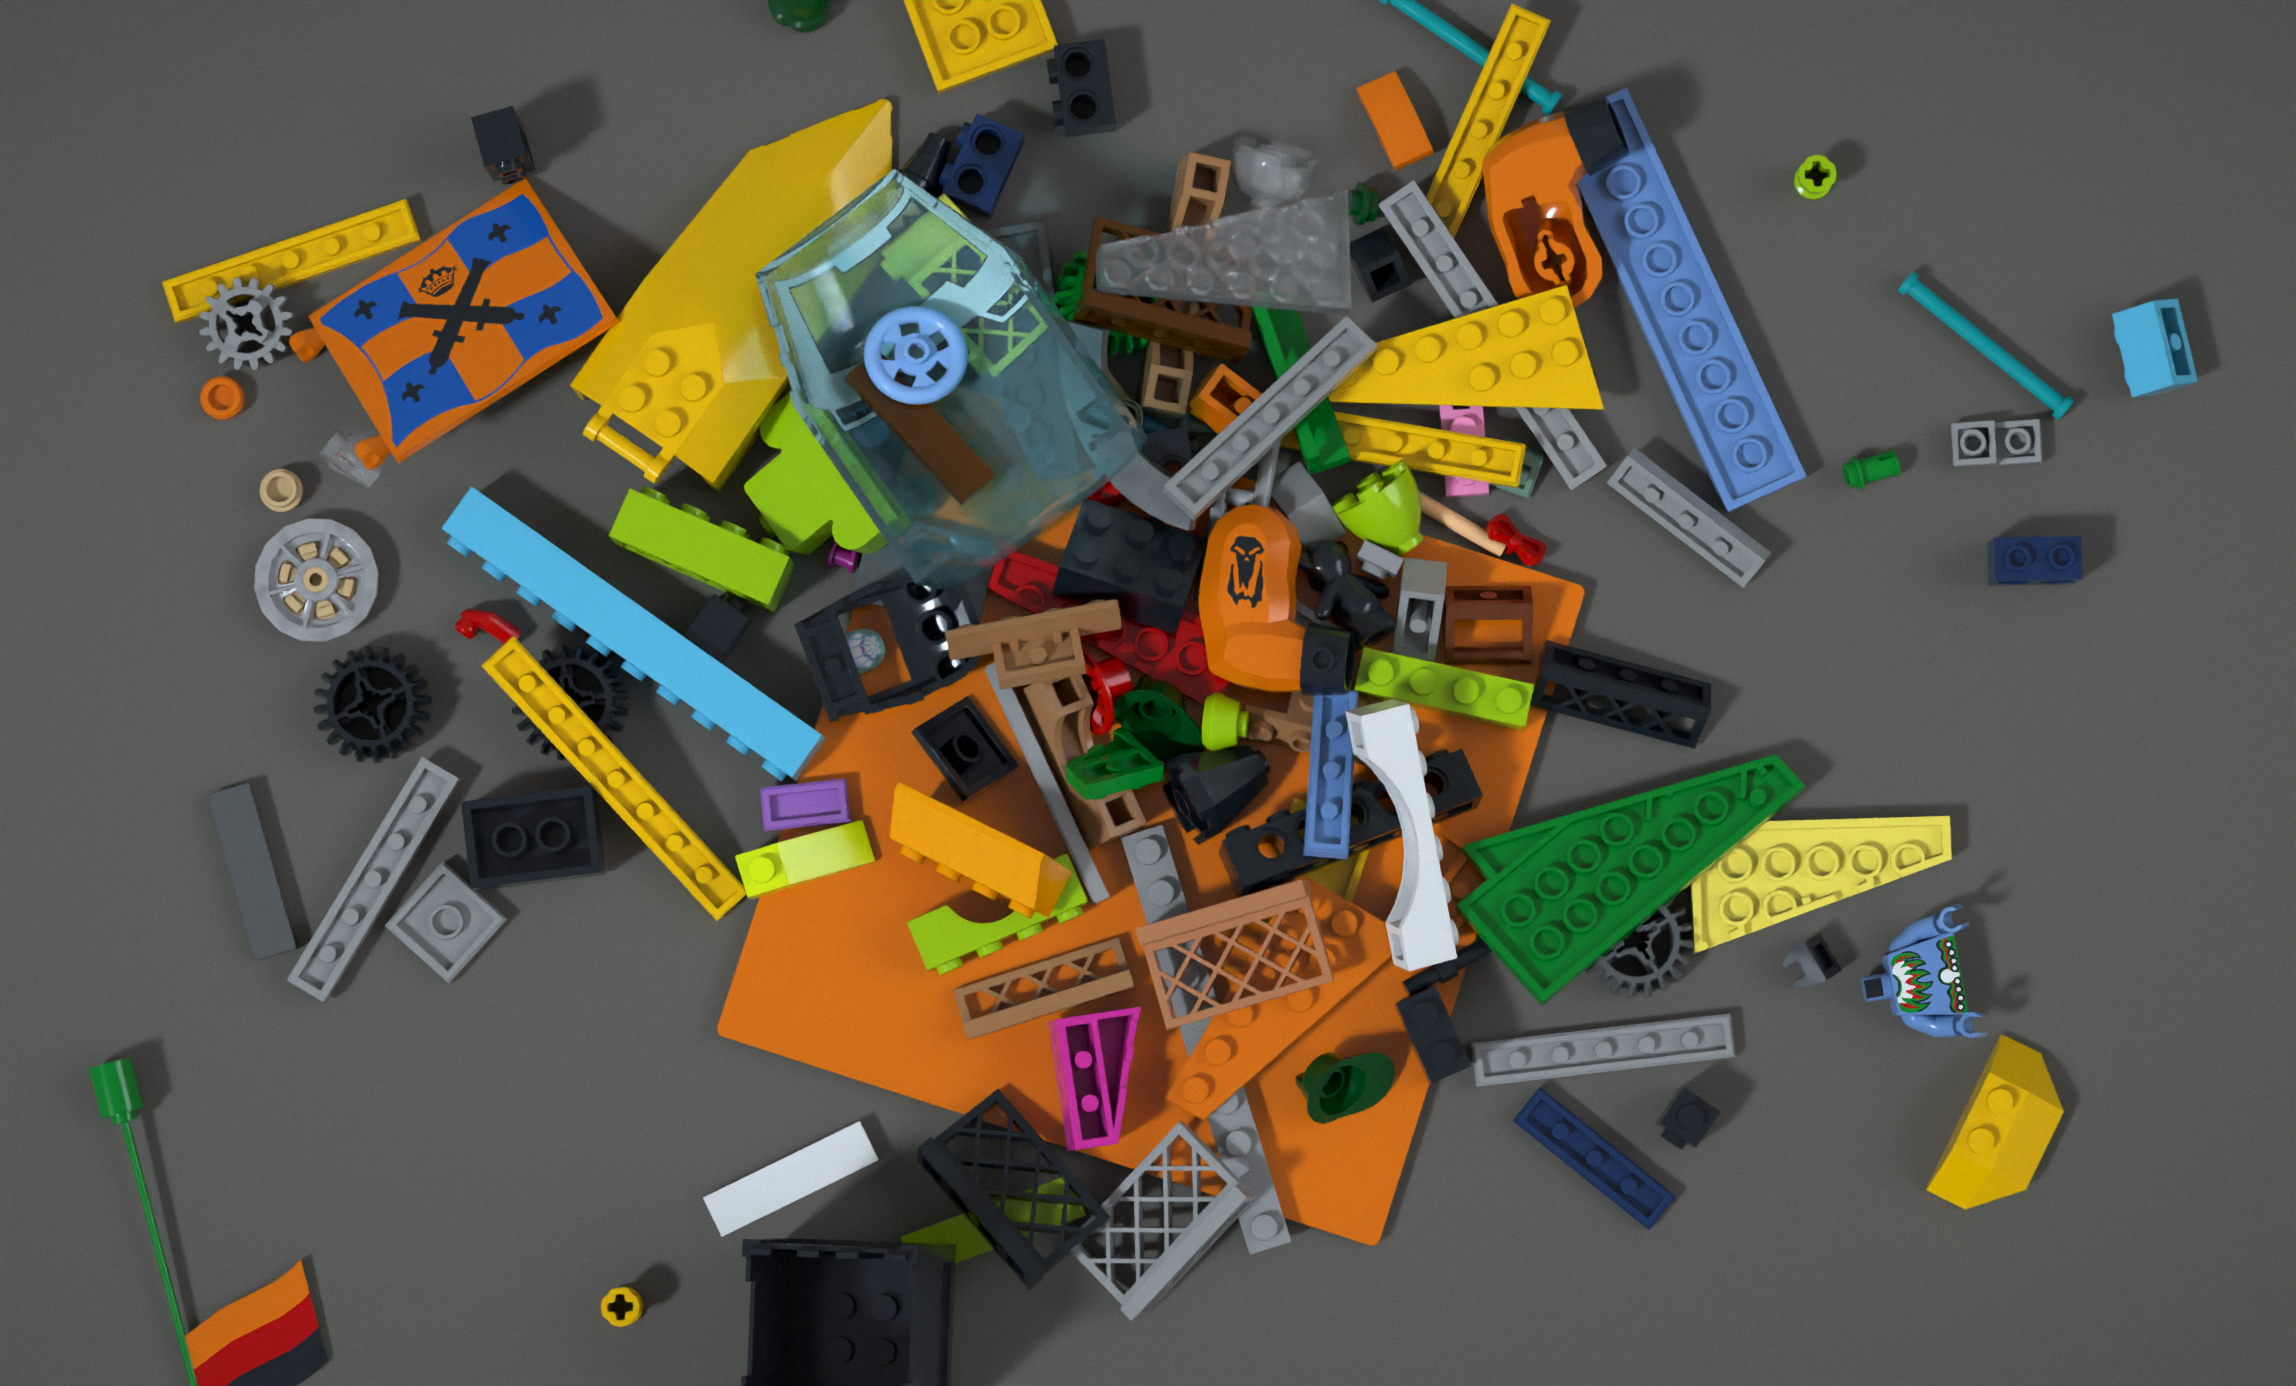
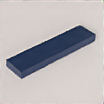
[1512,1087,1676,1230]

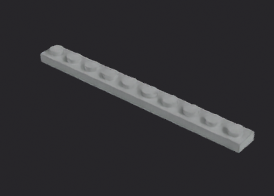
[1121,825,1291,1255]

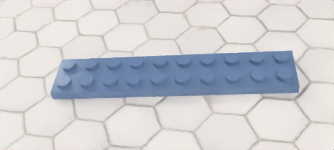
[1577,87,1807,513]

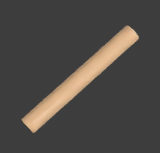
[1419,491,1506,557]

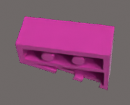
[1048,1007,1141,1151]

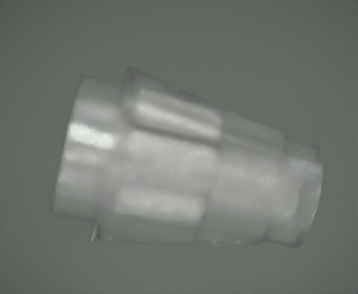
[318,428,384,489]

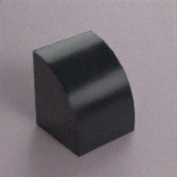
[1344,227,1411,303]

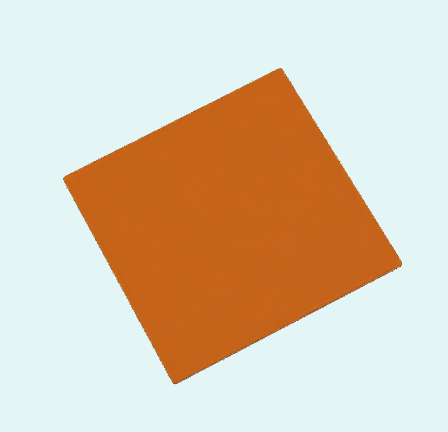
[717,380,1585,1246]

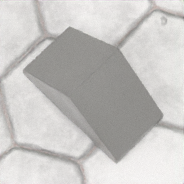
[1271,461,1346,551]

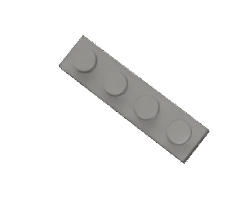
[1607,448,1771,588]

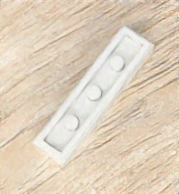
[703,1121,879,1237]

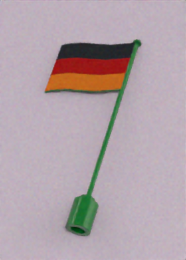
[88,1057,328,1386]

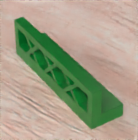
[1252,301,1351,475]

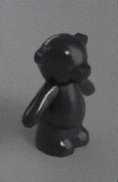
[1298,540,1397,653]

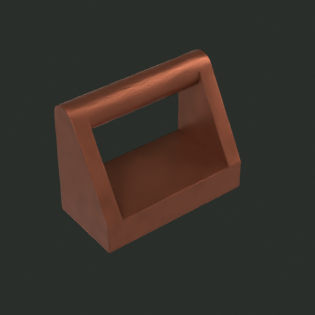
[1444,586,1533,665]

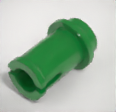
[1842,449,1900,490]

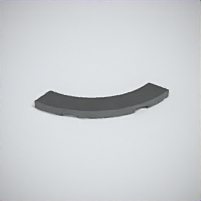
[1062,320,1197,531]

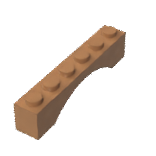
[1135,152,1231,419]

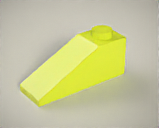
[735,820,876,900]

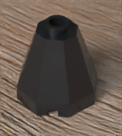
[1162,745,1271,845]

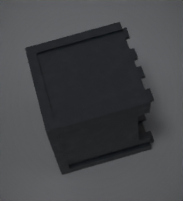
[741,1238,956,1386]

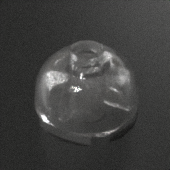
[1230,136,1319,210]

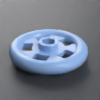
[864,306,968,405]

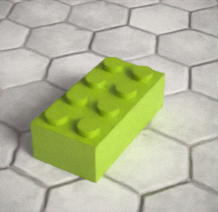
[609,486,795,613]

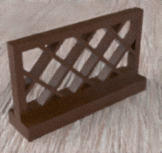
[1073,217,1260,364]

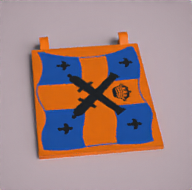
[289,179,619,470]

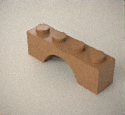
[1019,675,1147,850]

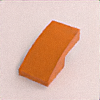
[1356,71,1434,171]

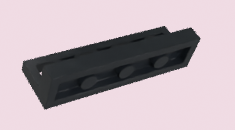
[1530,640,1711,749]

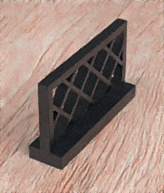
[917,1089,1111,1290]

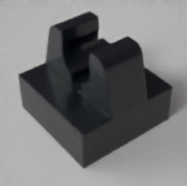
[1782,933,1842,989]

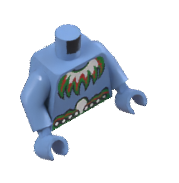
[1861,904,1987,1039]

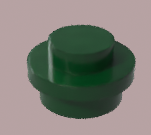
[1346,182,1379,226]

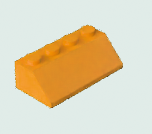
[890,782,1072,919]

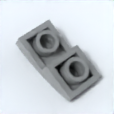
[1951,419,2043,467]

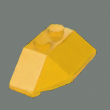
[1925,1034,2064,1210]

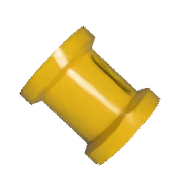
[601,1286,644,1327]

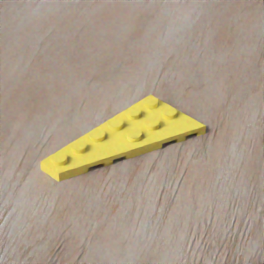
[1690,816,1952,954]

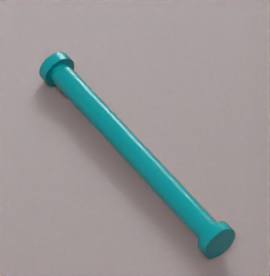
[1379,0,1563,116]
[1897,271,2075,420]

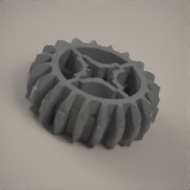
[1585,897,1694,999]

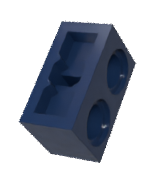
[938,114,1025,219]
[1987,536,2083,586]

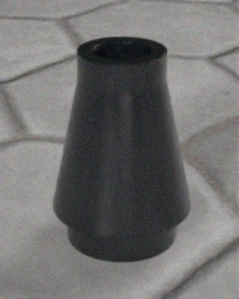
[898,133,951,193]

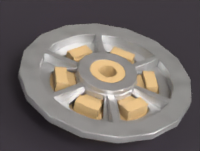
[254,518,379,642]

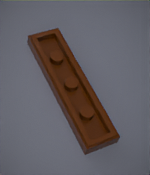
[845,353,995,506]

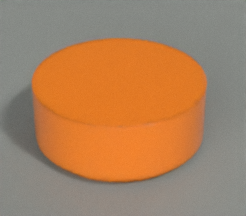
[200,376,245,421]

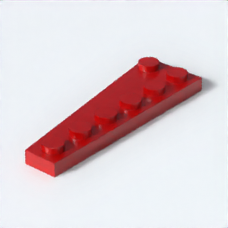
[987,547,1230,706]

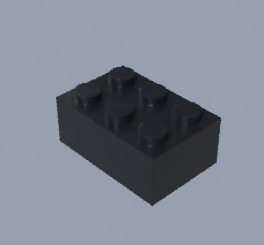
[1052,497,1208,635]
[461,786,606,891]

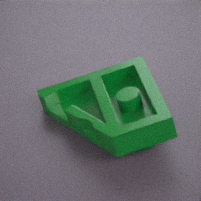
[1066,727,1164,800]

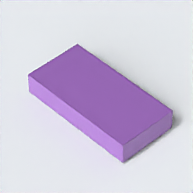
[760,778,851,832]

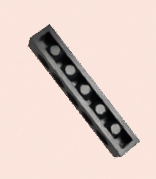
[1218,749,1483,898]

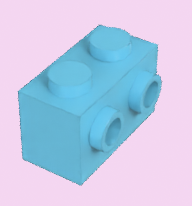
[2112,299,2198,398]

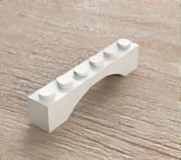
[1345,699,1459,971]

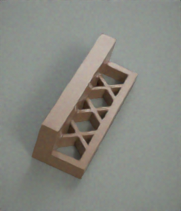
[953,937,1135,1040]

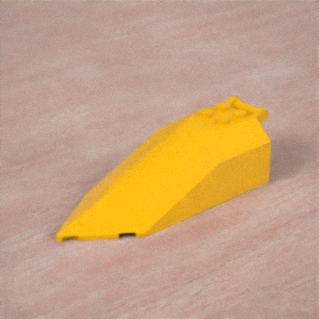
[570,99,893,493]

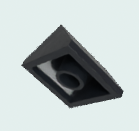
[911,696,1019,806]

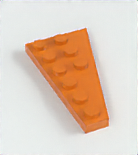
[1166,875,1392,1120]

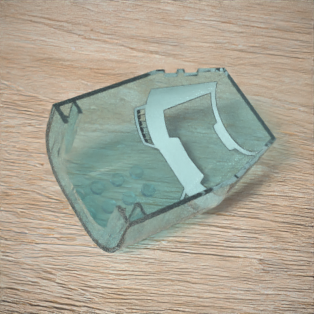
[755,169,1147,589]

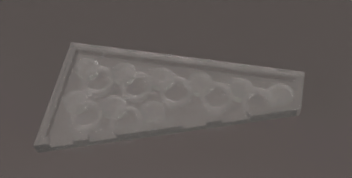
[1096,189,1351,315]

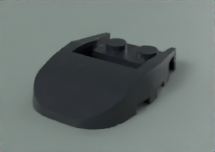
[794,571,981,722]

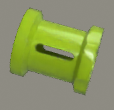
[1794,155,1837,200]

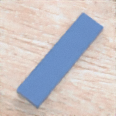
[1303,690,1358,859]

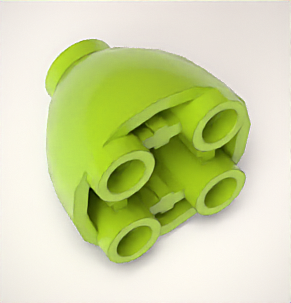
[1331,459,1424,556]

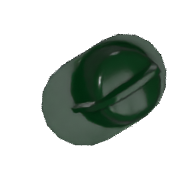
[1114,675,1205,763]
[1295,1052,1395,1124]

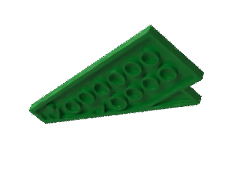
[1456,754,1805,1006]

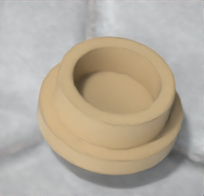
[259,469,303,512]

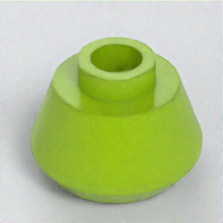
[1202,692,1249,751]

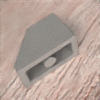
[1392,557,1447,662]

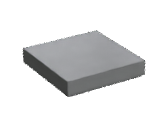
[385,861,509,984]

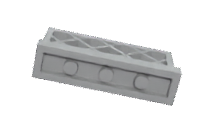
[1069,1121,1259,1321]

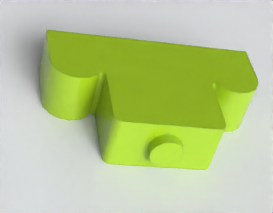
[744,388,907,555]

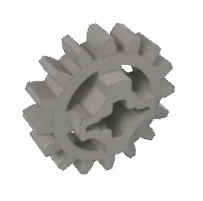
[199,277,294,370]

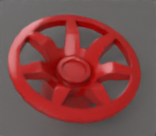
[1081,648,1132,735]

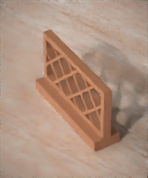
[1135,879,1335,1030]

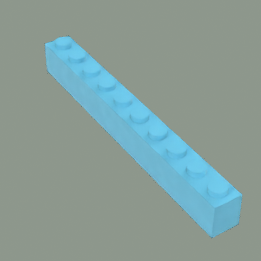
[441,487,826,781]

